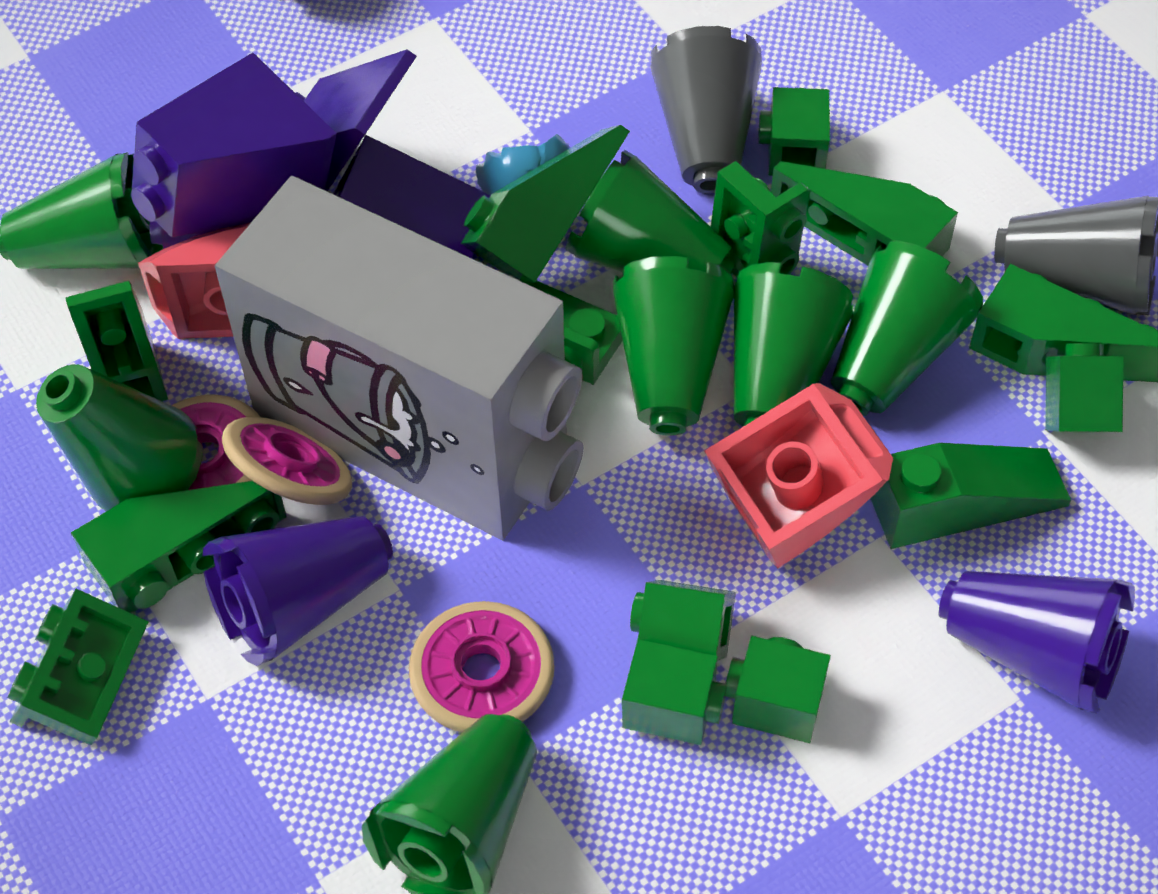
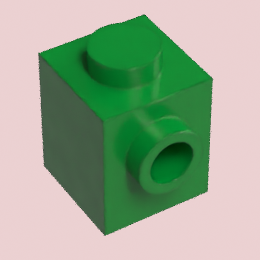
[758,87,830,176]
[1045,343,1124,432]
[630,580,736,661]
[726,635,831,743]
[622,639,727,746]

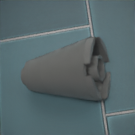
[650,26,762,193]
[994,195,1158,315]

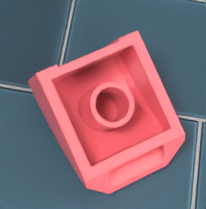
[138,223,250,339]
[704,383,893,569]

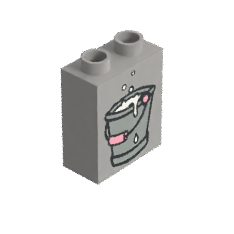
[215,175,584,541]

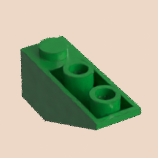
[969,264,1158,382]
[71,481,287,613]

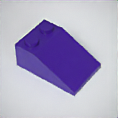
[296,49,417,192]

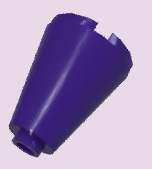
[203,516,393,666]
[938,571,1135,714]

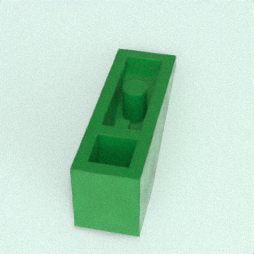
[461,125,630,283]
[771,161,958,266]
[65,280,169,401]
[870,443,1071,549]

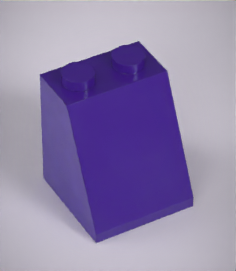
[131,52,337,237]
[332,135,491,258]

